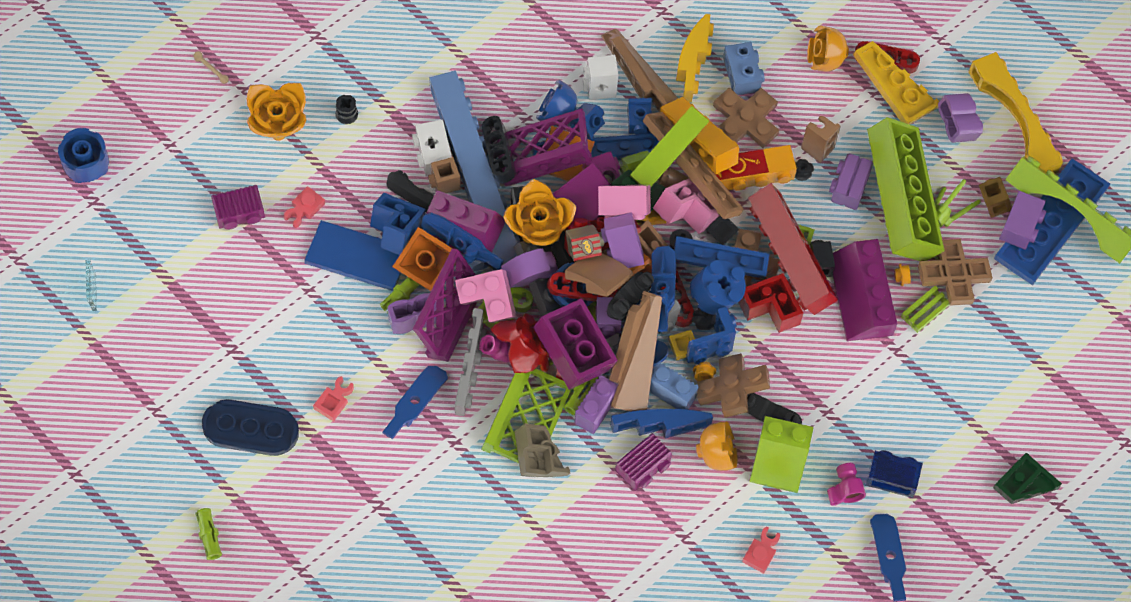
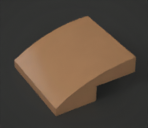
[565,254,633,297]

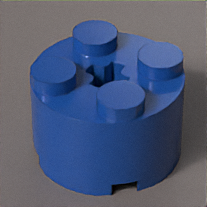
[58,128,109,183]
[690,260,746,315]

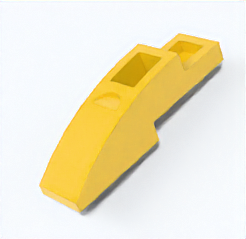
[676,14,714,103]

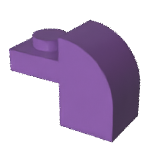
[501,249,558,288]

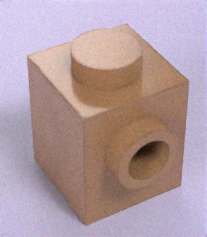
[428,157,460,194]

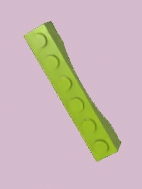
[1005,156,1131,264]

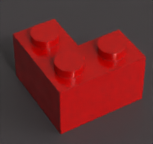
[738,273,804,333]

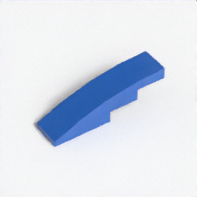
[610,409,713,439]

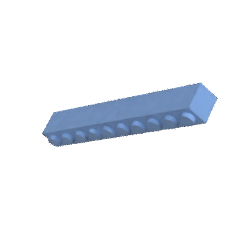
[429,70,520,271]

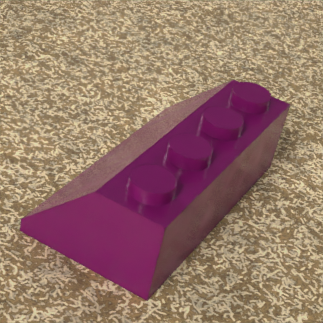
[832,239,897,342]

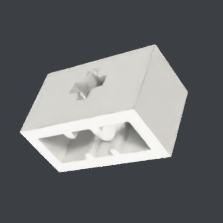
[582,55,618,100]
[412,120,452,176]

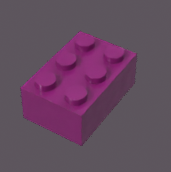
[533,298,618,390]

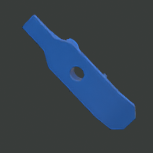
[421,213,504,270]
[651,246,676,332]
[382,366,448,440]
[870,514,906,602]

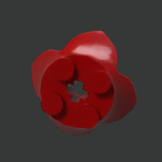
[490,313,550,373]

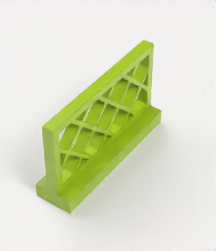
[481,368,571,463]

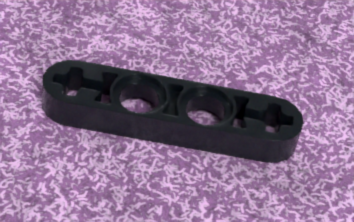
[482,116,516,183]

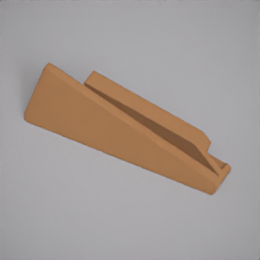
[601,29,678,112]
[609,291,662,412]

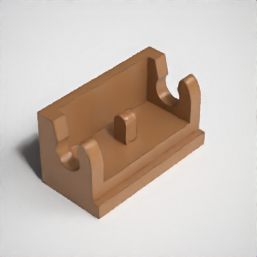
[801,116,841,163]

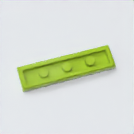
[630,106,709,188]

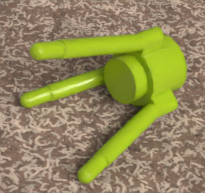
[934,179,981,228]

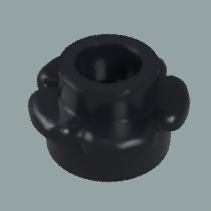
[795,159,814,181]

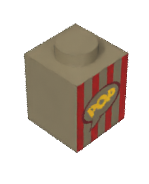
[565,225,604,261]

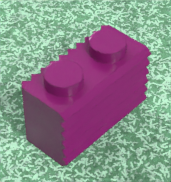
[211,185,265,230]
[615,433,672,491]

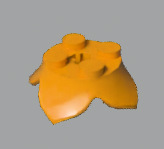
[246,83,306,141]
[503,179,576,246]

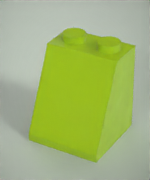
[750,416,814,493]

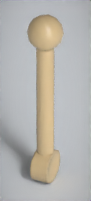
[193,51,229,84]

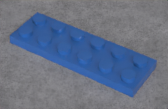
[994,158,1110,285]

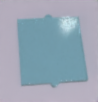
[85,260,97,311]

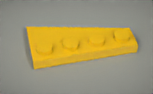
[853,41,939,124]

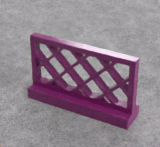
[497,109,592,187]
[413,249,477,362]

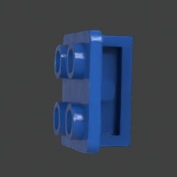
[686,307,737,364]

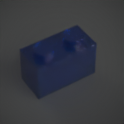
[865,450,923,498]

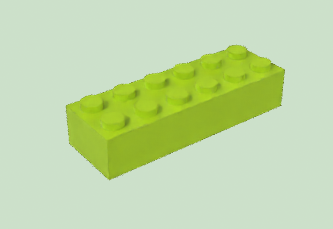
[867,117,945,261]

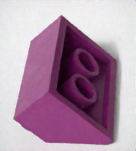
[427,190,505,254]

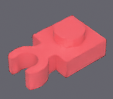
[284,186,325,228]
[313,376,354,422]
[742,526,780,574]

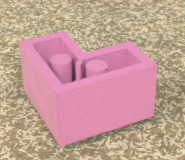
[653,179,720,234]
[598,185,651,220]
[455,269,517,323]

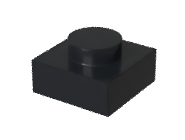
[706,216,739,245]

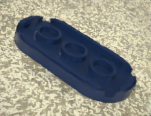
[202,399,299,456]

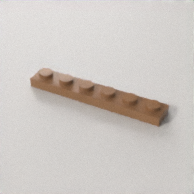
[643,112,744,219]

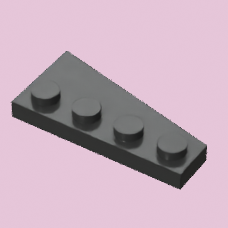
[513,242,561,317]

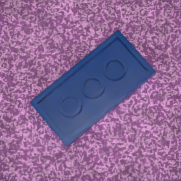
[304,220,401,291]

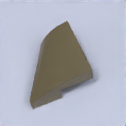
[515,423,571,477]

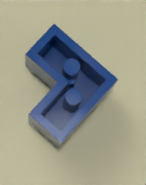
[370,193,426,255]

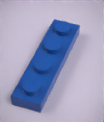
[673,236,769,279]

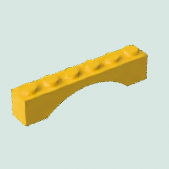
[968,52,1063,174]

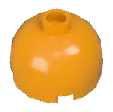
[807,25,849,72]
[696,421,738,471]

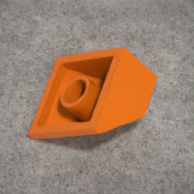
[392,227,456,291]

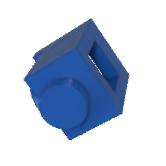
[627,98,652,134]
[569,103,605,140]

